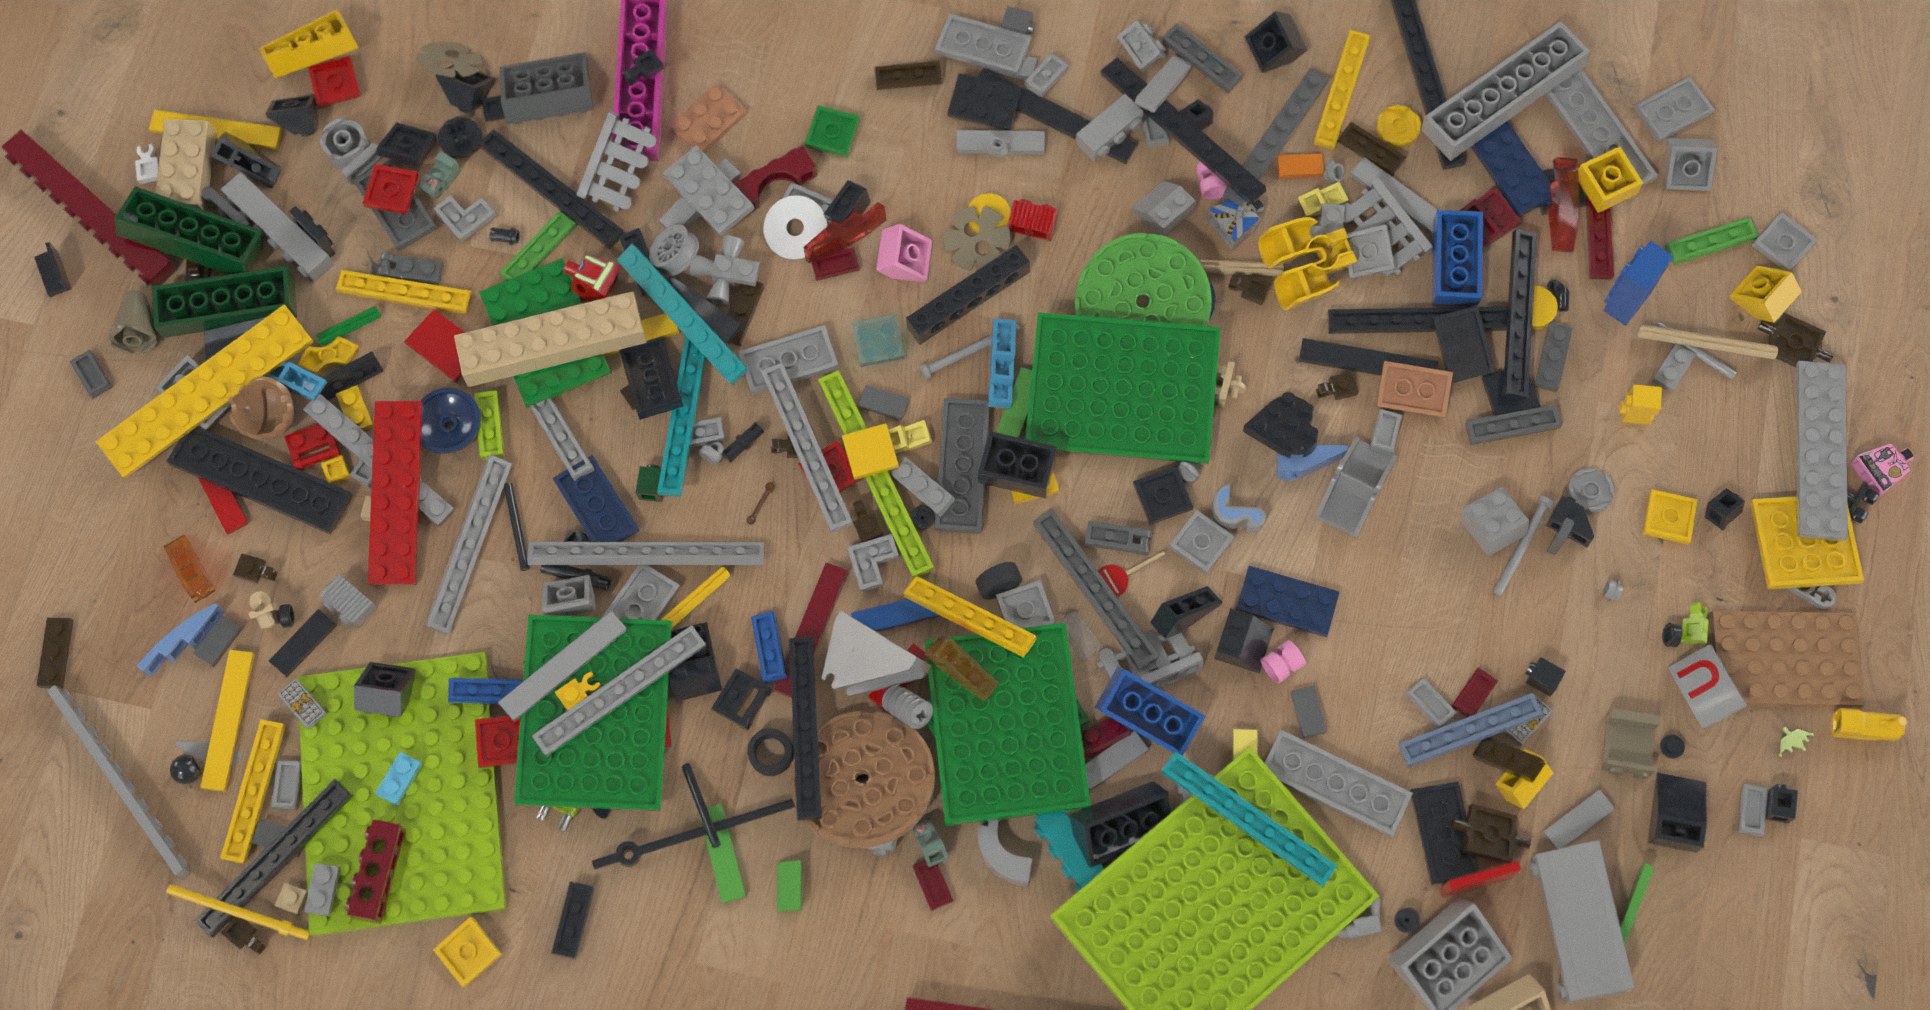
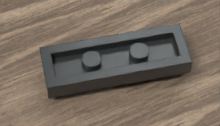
[1534,322,1573,392]

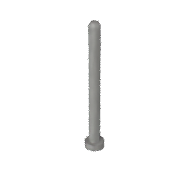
[919,324,1020,380]
[1494,496,1554,596]

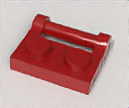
[284,423,341,471]

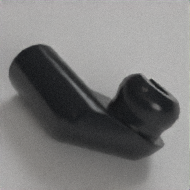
[1547,279,1569,312]

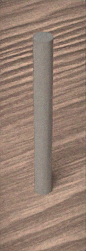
[1656,322,1737,380]

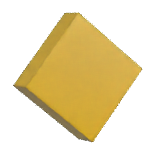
[321,455,351,484]

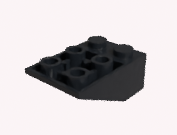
[669,622,722,702]
[1648,772,1707,853]

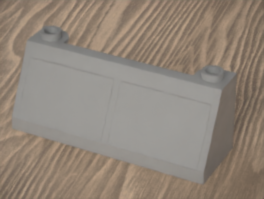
[1529,840,1634,1004]

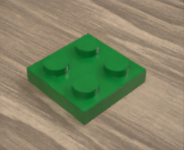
[805,105,860,158]

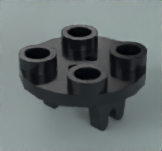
[438,117,482,159]

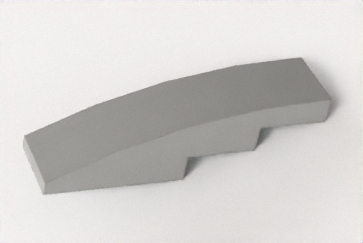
[659,158,741,228]

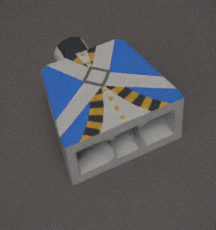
[1207,199,1264,250]

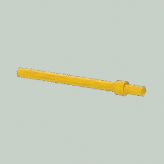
[166,884,310,940]

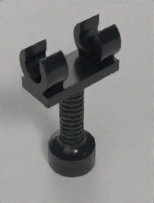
[1847,485,1879,523]

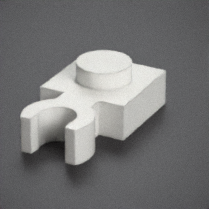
[135,144,159,184]

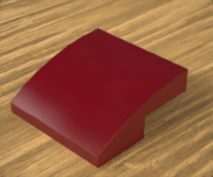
[1459,187,1522,247]

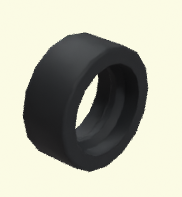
[975,562,1023,600]
[747,728,794,776]

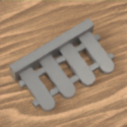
[577,111,657,211]
[1344,178,1433,276]
[1097,630,1203,689]

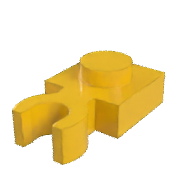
[555,672,601,711]

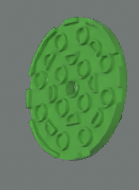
[1075,233,1212,326]

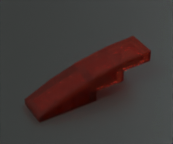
[1548,157,1579,253]
[803,202,886,263]

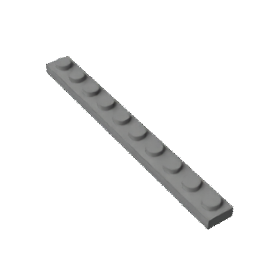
[527,542,764,565]
[47,685,191,880]

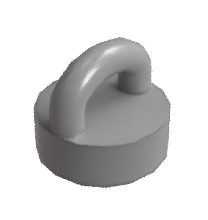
[699,441,724,465]
[1178,461,1201,484]

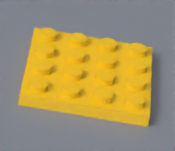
[1750,497,1864,589]

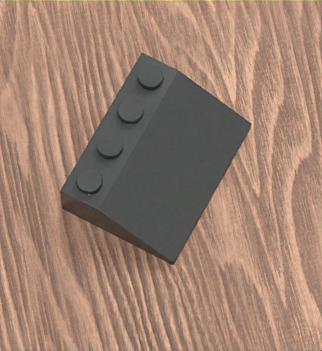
[500,52,594,124]

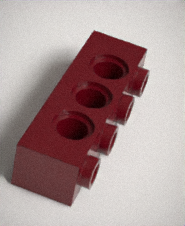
[346,819,406,924]

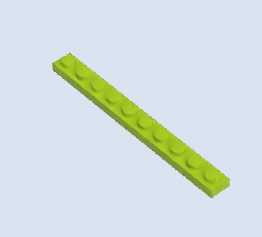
[818,370,934,579]

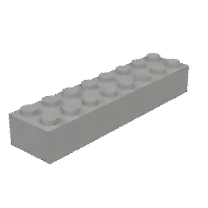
[1422,21,1590,161]

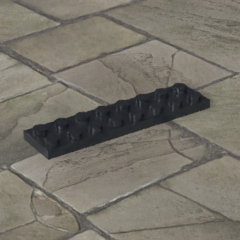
[166,426,353,535]

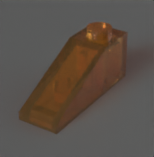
[164,535,216,603]
[925,636,999,702]

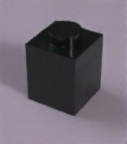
[1525,657,1566,697]

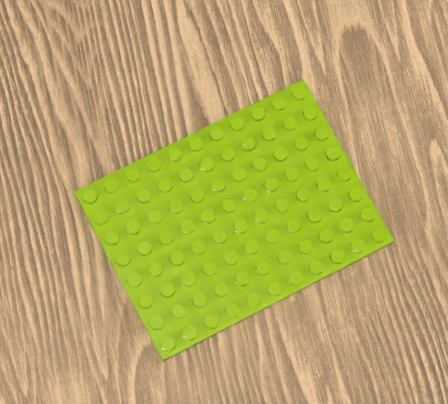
[297,652,506,936]
[1049,747,1379,1010]

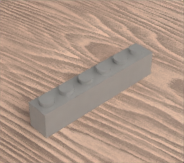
[220,172,334,282]

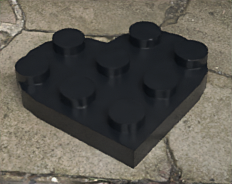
[1243,392,1318,458]

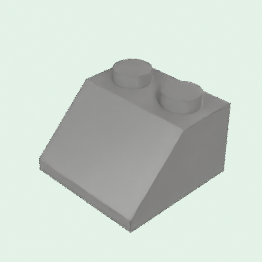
[1664,138,1718,191]
[1131,181,1196,236]
[542,575,595,616]

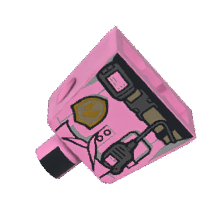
[1850,444,1914,497]

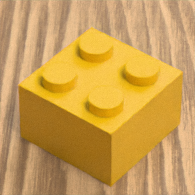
[1575,147,1643,213]

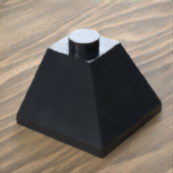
[435,64,496,113]
[266,94,319,137]

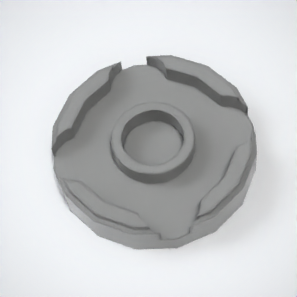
[1567,468,1615,514]

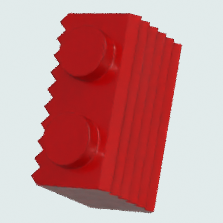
[1007,199,1057,241]

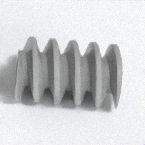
[882,684,933,729]

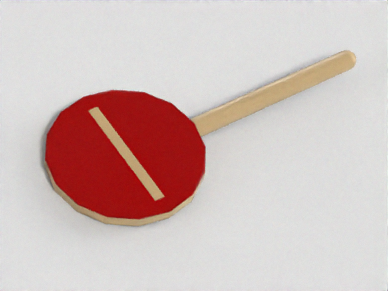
[1098,551,1165,597]

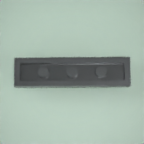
[1162,23,1243,93]
[1465,404,1562,445]

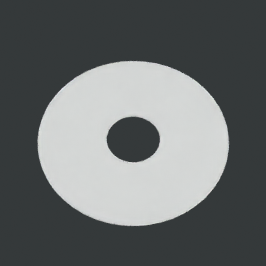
[764,196,827,259]

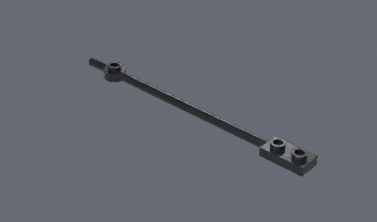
[592,774,869,870]

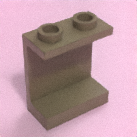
[1602,708,1661,779]

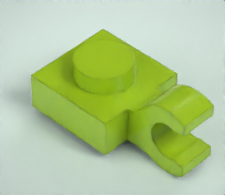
[1681,602,1709,644]

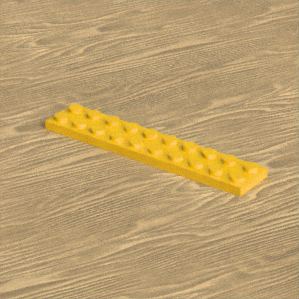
[95,304,313,479]

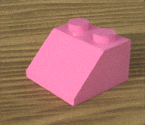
[876,224,932,282]

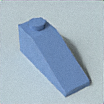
[1276,445,1348,481]

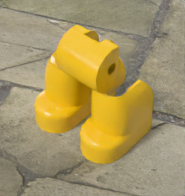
[1258,217,1357,310]

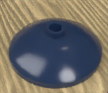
[421,388,481,454]

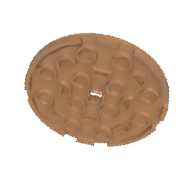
[790,711,935,848]

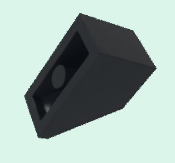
[1545,495,1594,548]

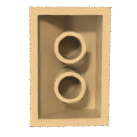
[1465,974,1551,1010]

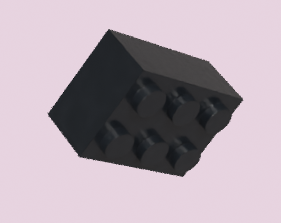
[978,431,1057,499]

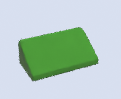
[777,860,802,912]

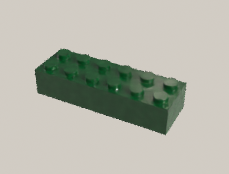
[114,186,263,275]
[152,266,297,338]

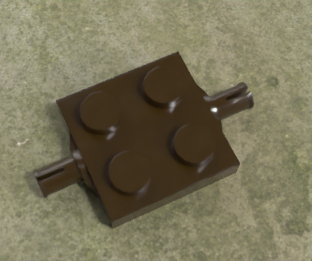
[1757,312,1834,368]
[1450,804,1531,864]

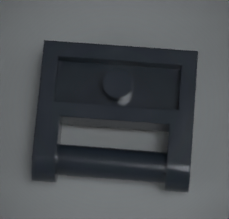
[711,668,773,731]

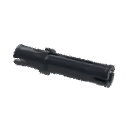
[540,565,612,591]

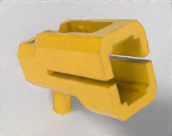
[1831,708,1907,741]

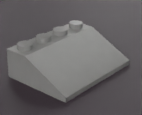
[1387,897,1512,1010]

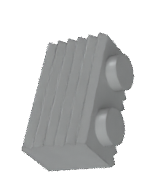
[319,574,377,628]

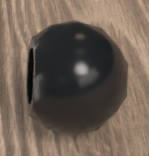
[169,754,201,785]

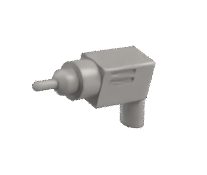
[1334,899,1382,939]

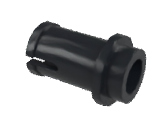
[490,227,520,245]

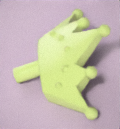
[1779,727,1814,757]

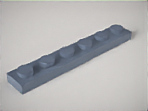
[1398,693,1543,768]

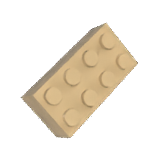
[155,119,217,211]

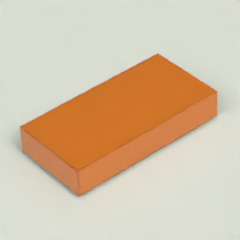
[1277,154,1324,179]

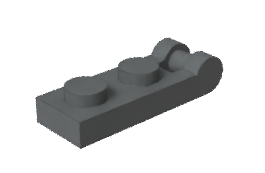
[201,187,252,227]
[377,252,444,285]
[1085,521,1152,556]

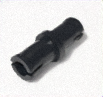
[722,422,765,463]

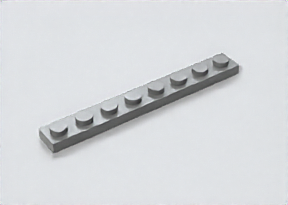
[761,363,853,533]
[303,394,455,527]
[424,455,512,635]
[532,625,706,757]

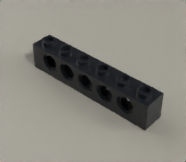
[906,245,1030,345]

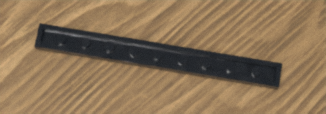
[1390,0,1465,170]
[1101,58,1266,205]

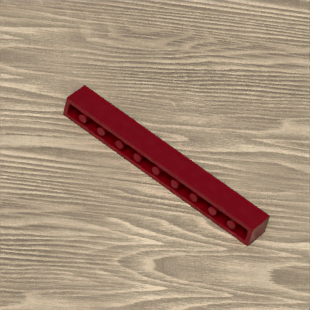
[1,129,177,286]

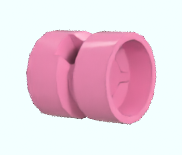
[1196,162,1227,199]
[1260,640,1306,684]

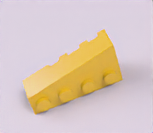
[259,9,359,78]

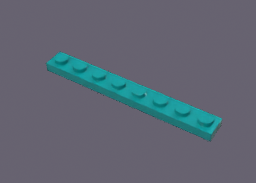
[617,244,749,385]
[657,336,706,497]
[1161,751,1337,887]

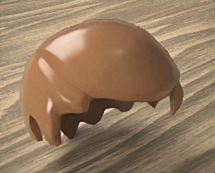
[229,377,295,440]

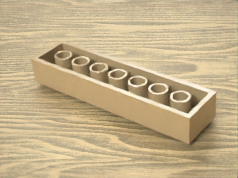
[454,291,647,387]

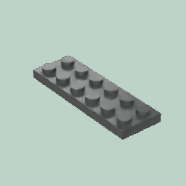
[935,398,989,534]

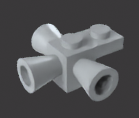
[690,236,761,306]

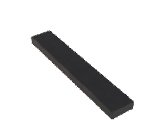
[1299,338,1438,376]

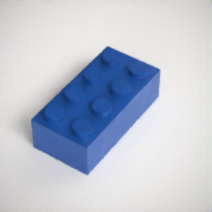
[1432,210,1483,306]
[1603,241,1674,326]
[1094,666,1206,756]

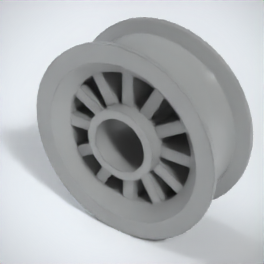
[649,224,699,276]

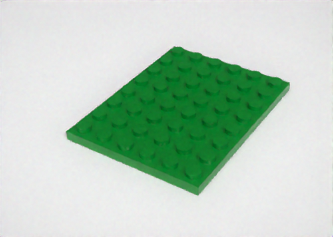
[1025,312,1221,464]
[514,614,672,811]
[925,623,1091,826]

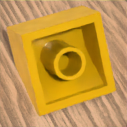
[1729,265,1801,323]

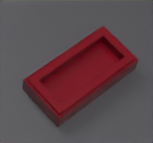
[811,248,860,281]
[1451,667,1498,718]
[912,856,954,911]

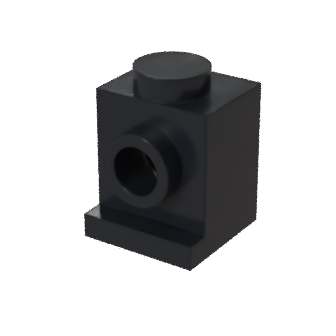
[1179,99,1214,131]
[1705,488,1745,531]
[1765,784,1798,824]

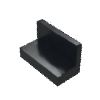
[824,180,871,236]
[34,242,71,298]

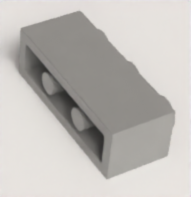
[1076,94,1143,162]

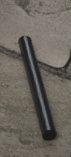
[504,482,530,571]
[681,763,721,848]

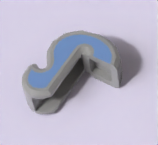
[1212,484,1266,533]

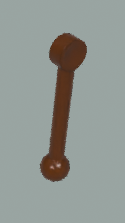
[746,482,775,525]

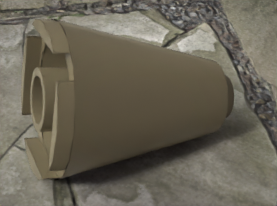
[109,290,156,354]

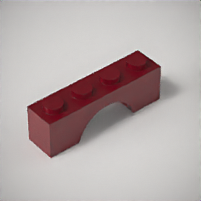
[732,146,817,212]

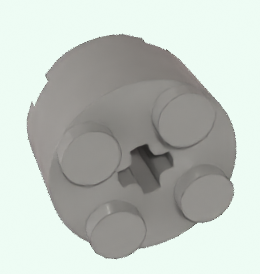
[320,119,370,170]

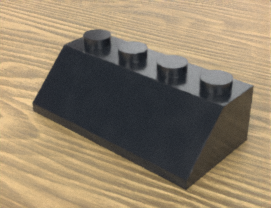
[1070,781,1171,868]

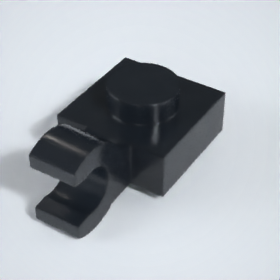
[624,49,664,86]

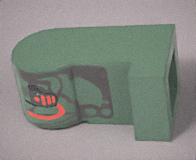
[420,152,461,198]
[912,818,949,867]

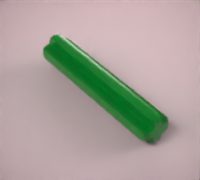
[316,306,381,346]

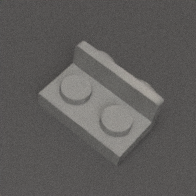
[1117,20,1167,71]

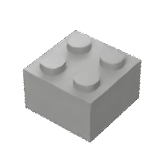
[1461,487,1529,556]

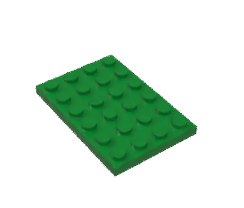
[479,258,612,408]

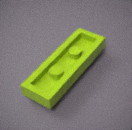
[474,390,504,460]

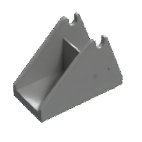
[1315,436,1398,538]
[822,610,931,696]

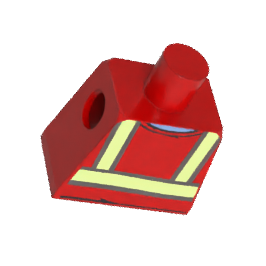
[563,255,622,302]

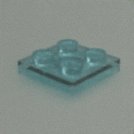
[852,314,905,367]

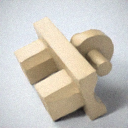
[1214,361,1247,408]
[248,591,280,629]

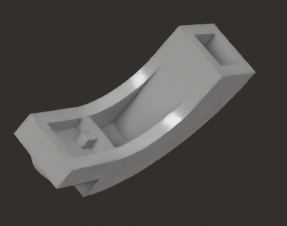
[978,820,1032,887]

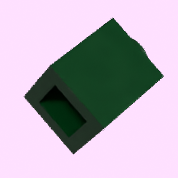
[636,464,662,502]

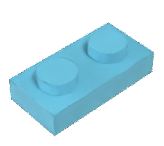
[375,752,423,806]

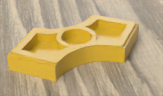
[297,336,360,376]

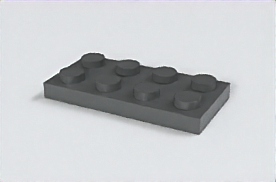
[354,159,437,251]

